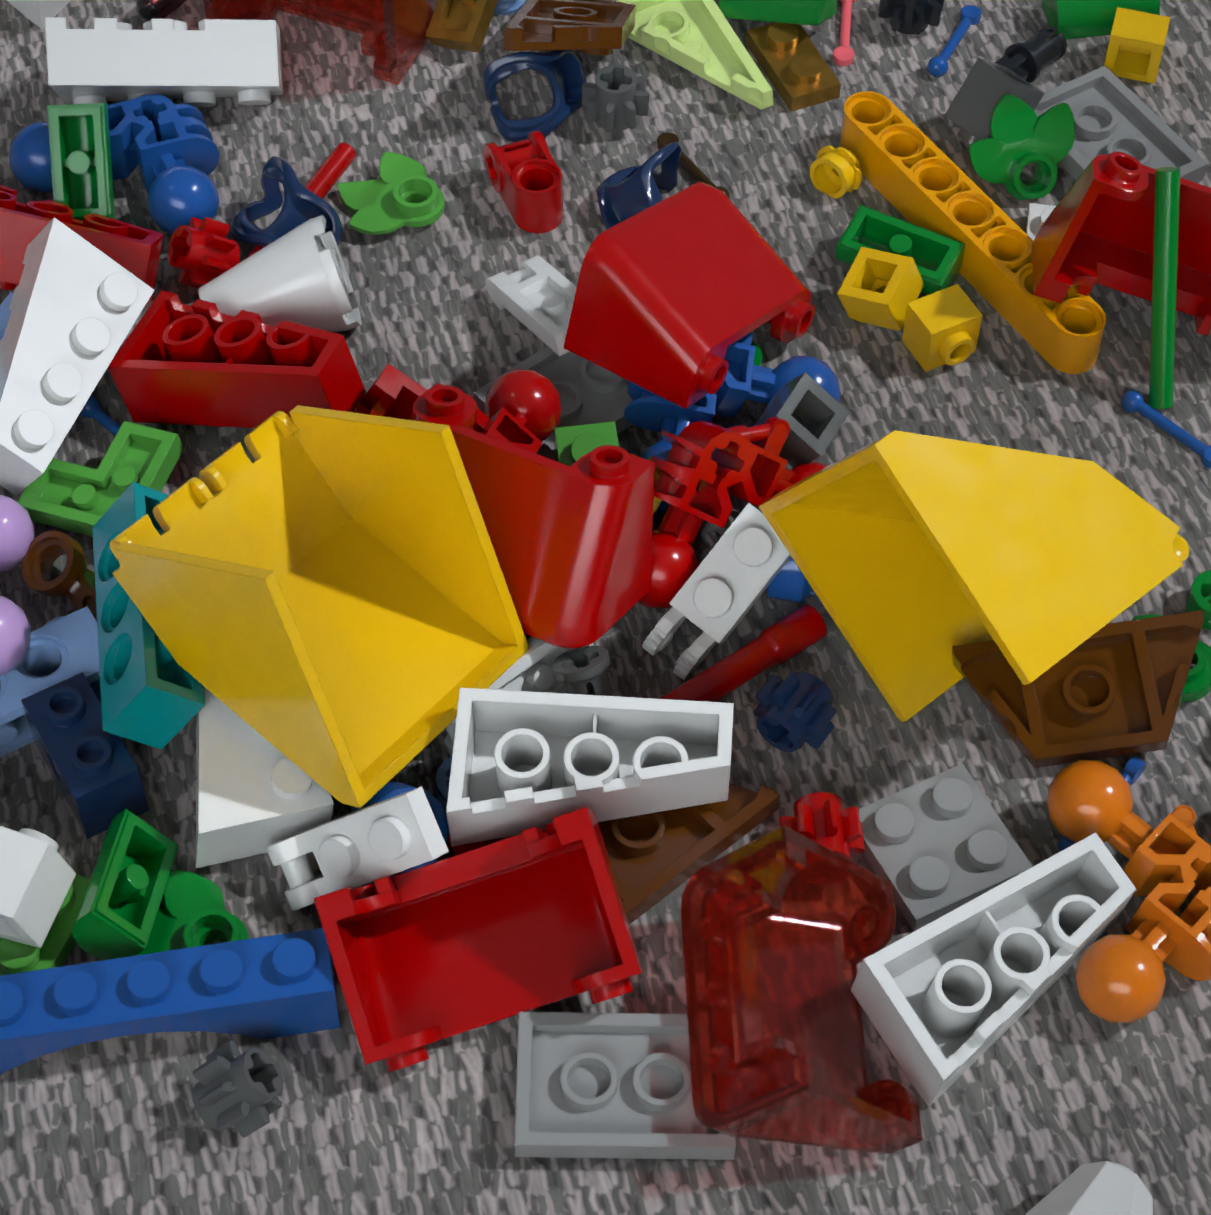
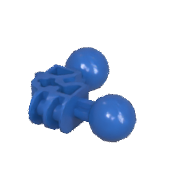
[9,94,219,235]
[624,332,841,515]

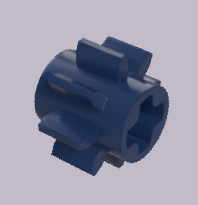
[753,671,837,752]

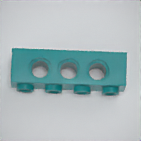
[92,482,206,750]

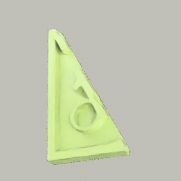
[616,0,773,110]

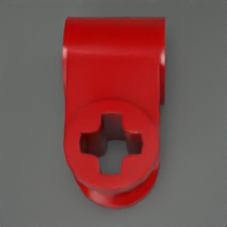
[483,130,563,234]

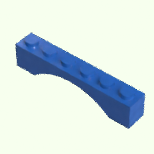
[0,928,341,1075]

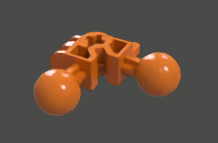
[1047,760,1211,1023]

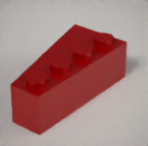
[0,185,164,311]
[108,290,366,428]

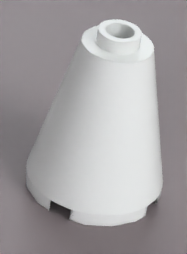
[192,215,362,332]

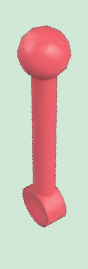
[833,0,856,66]

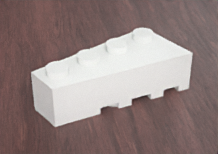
[45,17,283,108]
[196,687,334,868]
[446,688,734,846]
[851,832,1136,1107]

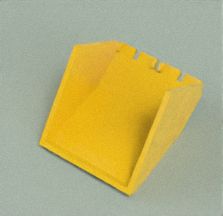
[109,405,530,808]
[759,430,1189,722]

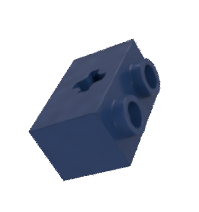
[21,672,149,839]

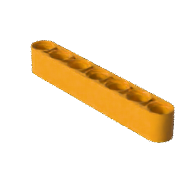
[840,91,1106,374]

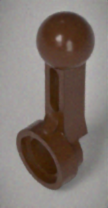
[21,531,97,621]

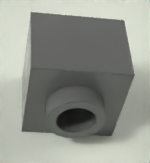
[754,373,850,467]

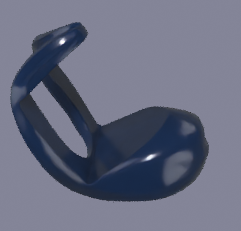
[483,50,587,142]
[596,142,682,229]
[231,156,343,247]

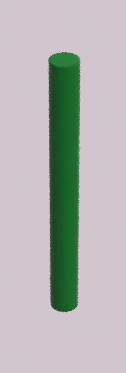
[1149,167,1181,409]

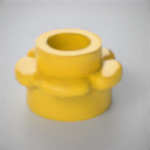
[810,145,862,199]

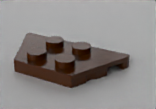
[503,0,636,55]
[952,610,1204,768]
[598,783,780,925]

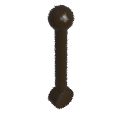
[657,133,730,199]

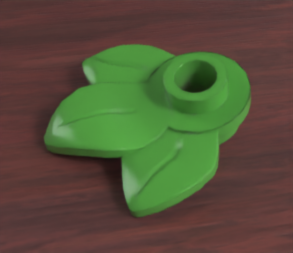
[338,151,445,235]

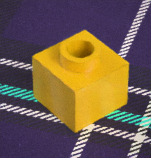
[1104,7,1171,84]
[837,247,924,331]
[902,284,983,372]

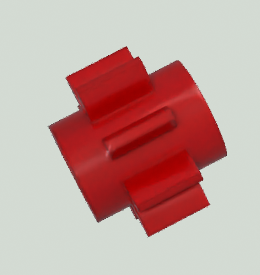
[167,217,240,289]
[779,792,865,877]

